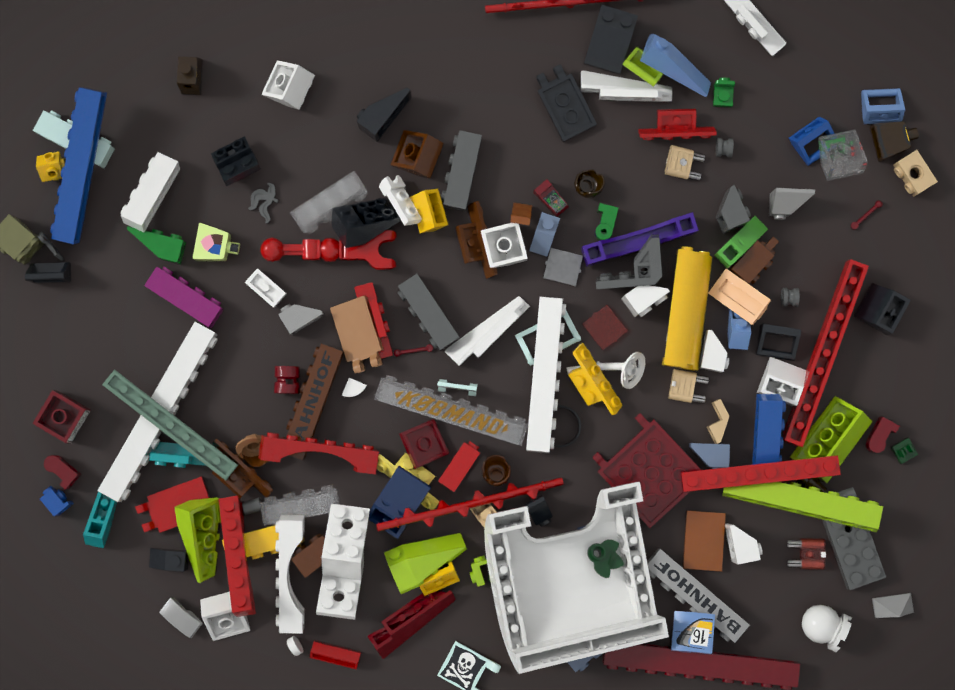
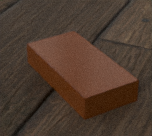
[510,202,532,225]

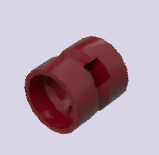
[274,366,300,394]

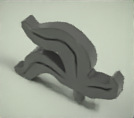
[248,183,279,224]
[38,231,65,261]

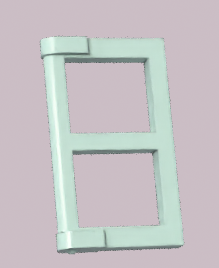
[515,311,581,366]

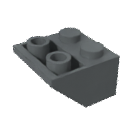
[716,185,751,234]

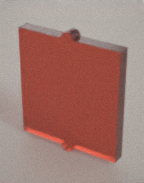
[582,305,627,350]

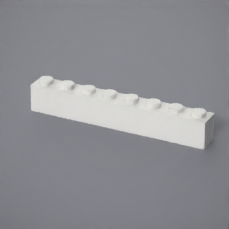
[526,297,566,453]

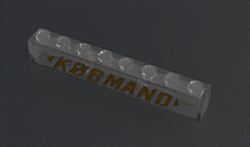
[374,375,528,446]

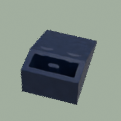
[369,466,431,539]

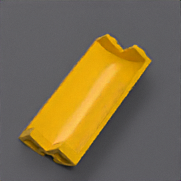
[662,246,712,371]

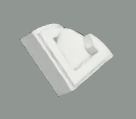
[342,378,367,397]

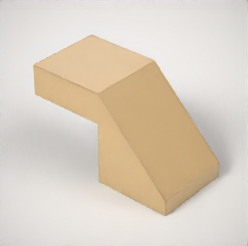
[707,399,729,444]

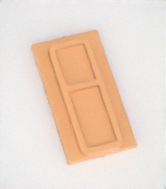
[708,269,771,325]

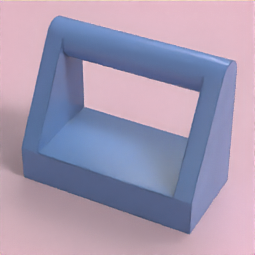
[861,88,905,124]

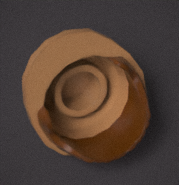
[236,434,268,467]

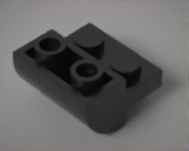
[211,136,261,186]

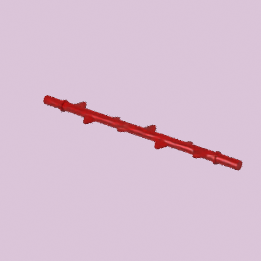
[485,0,644,13]
[376,478,564,531]

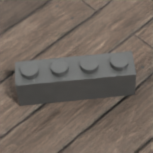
[441,130,482,212]
[397,274,460,351]

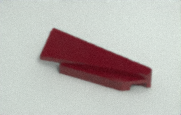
[367,590,456,659]

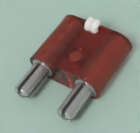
[787,538,826,570]

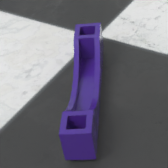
[581,212,699,267]

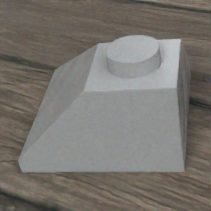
[769,188,815,220]

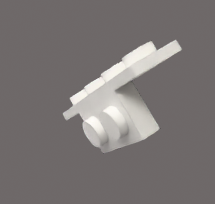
[724,0,786,56]

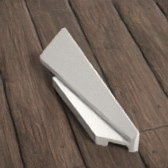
[580,71,672,102]
[445,296,530,366]

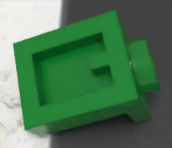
[713,77,735,107]

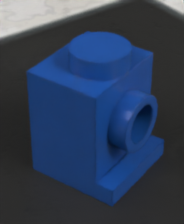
[40,486,74,517]

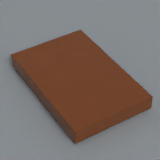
[683,510,726,571]

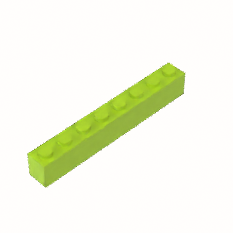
[722,482,883,532]

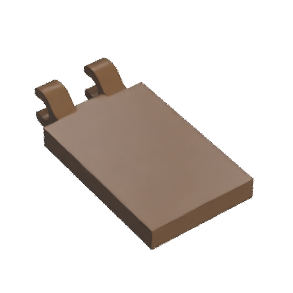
[330,295,384,373]

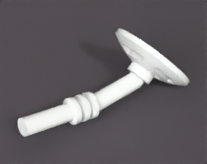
[567,352,645,389]

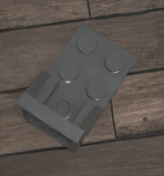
[596,234,662,289]

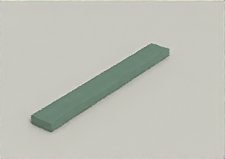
[102,369,238,480]

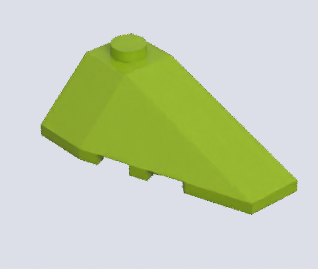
[175,497,221,583]
[384,533,467,594]

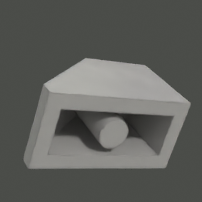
[278,304,324,335]

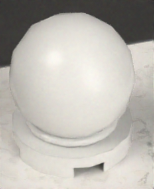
[802,605,852,652]

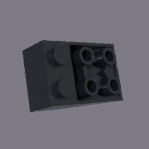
[332,198,400,248]

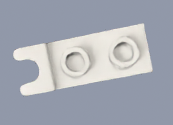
[379,175,422,226]

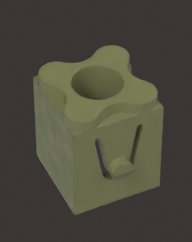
[0,214,44,265]

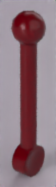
[851,200,883,230]
[394,344,433,357]

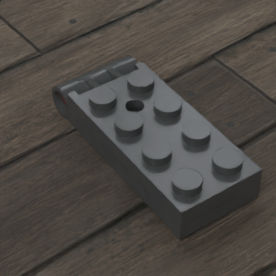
[822,487,886,590]

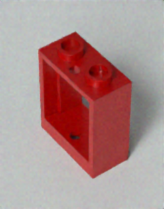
[438,441,480,492]

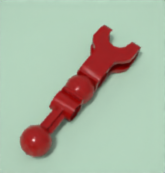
[260,230,396,270]

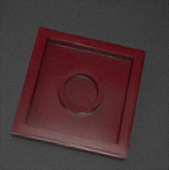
[399,419,449,469]

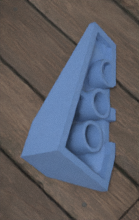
[640,34,711,97]

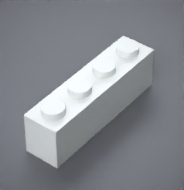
[121,152,180,232]

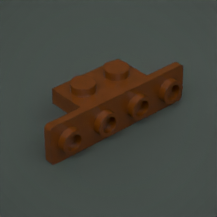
[455,201,497,279]
[212,439,273,499]

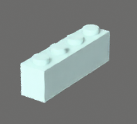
[33,110,115,168]

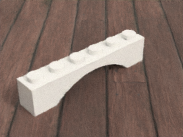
[275,515,305,634]

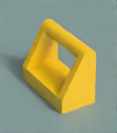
[419,561,460,596]

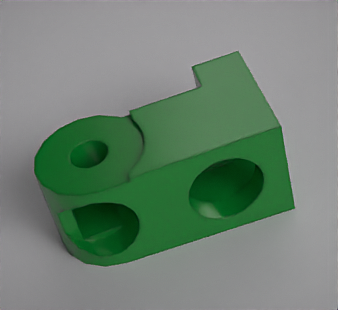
[595,203,618,241]

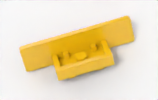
[568,343,622,415]

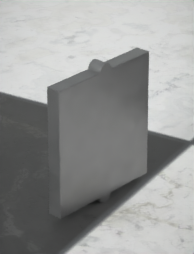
[543,248,583,286]

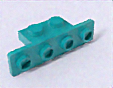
[149,442,206,468]

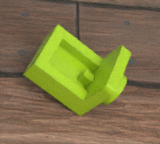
[469,556,487,587]

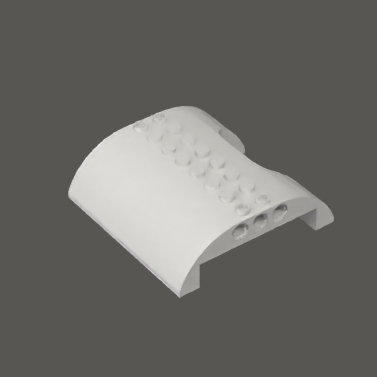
[484,482,669,674]

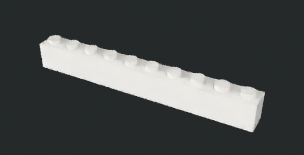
[97,322,218,502]

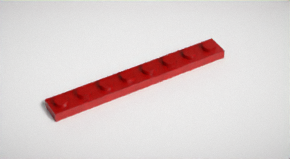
[681,455,841,492]

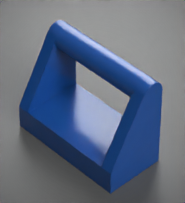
[789,117,839,166]

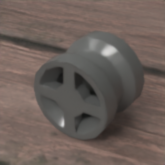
[715,138,734,158]
[781,287,800,307]

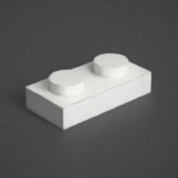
[245,268,287,308]

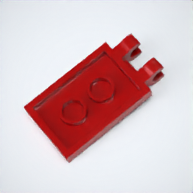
[135,476,210,533]

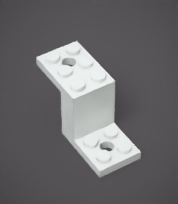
[316,504,370,620]

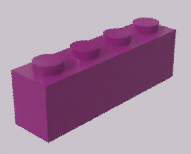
[144,267,224,328]

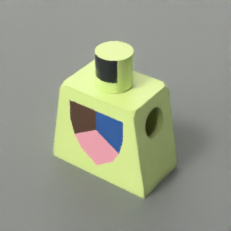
[193,223,240,261]

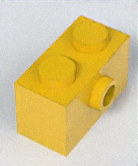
[410,189,448,234]

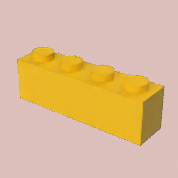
[222,525,305,559]

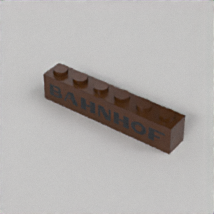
[283,344,344,460]

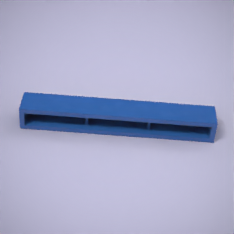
[50,87,107,244]

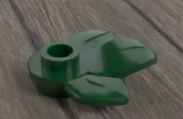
[587,539,624,578]

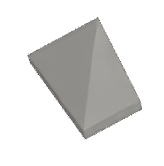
[872,593,914,618]

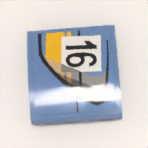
[671,611,715,654]

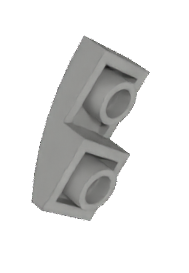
[159,597,203,638]

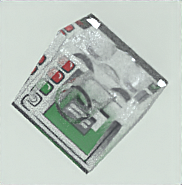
[818,130,868,181]

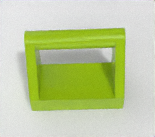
[622,46,664,87]

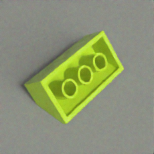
[790,396,873,483]

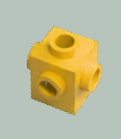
[36,152,66,182]

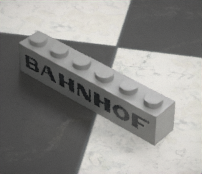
[647,548,750,643]

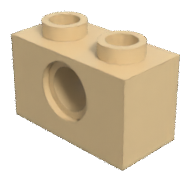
[893,150,938,197]

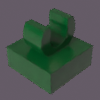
[891,438,918,464]

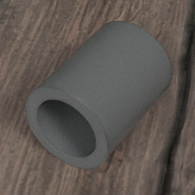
[242,498,263,515]

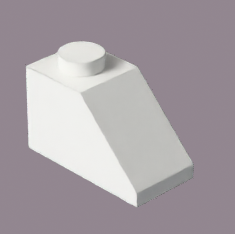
[699,330,729,373]

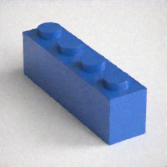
[752,394,786,465]

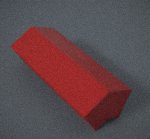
[310,640,361,670]

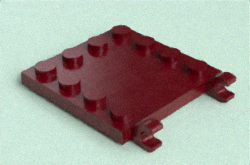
[593,413,701,528]

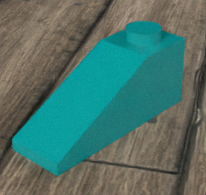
[83,491,117,548]

